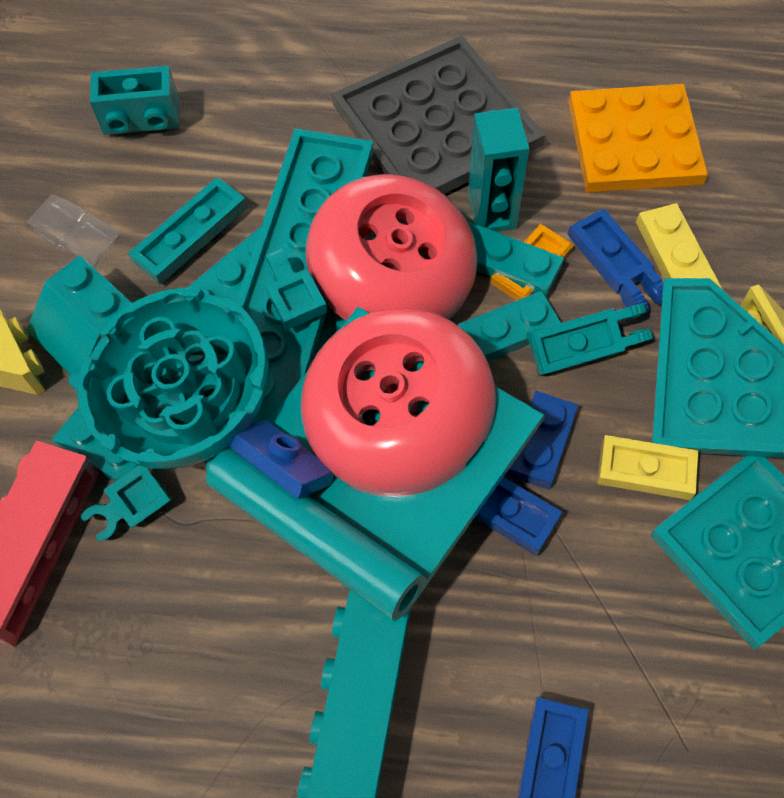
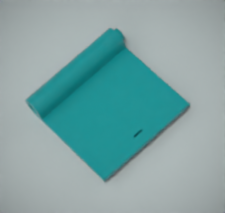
[206,307,545,621]

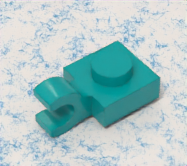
[265,248,327,330]

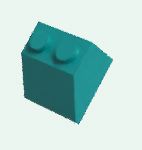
[26,255,132,375]

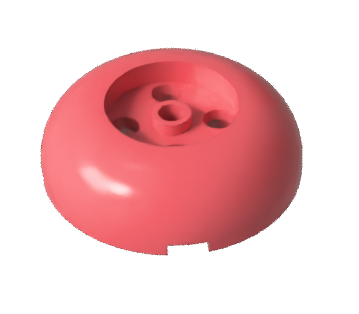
[306,174,477,321]
[301,308,496,497]

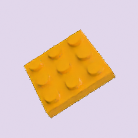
[568,84,708,193]

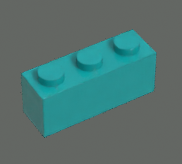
[468,107,530,232]

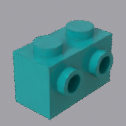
[90,65,180,135]

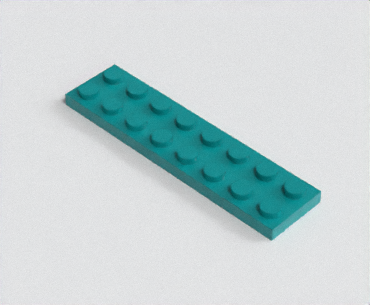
[204,128,374,424]

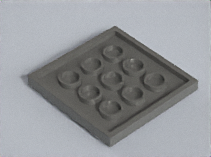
[332,35,545,194]

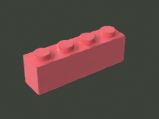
[0,440,100,647]

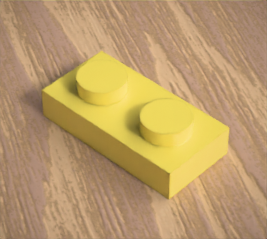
[597,435,698,500]

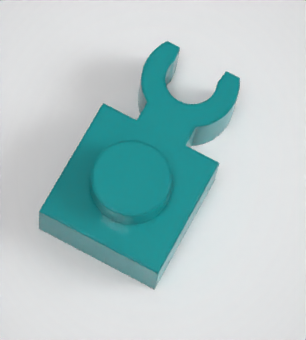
[81,465,172,541]

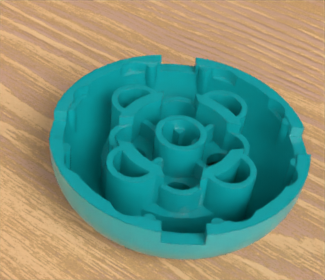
[77,288,269,469]

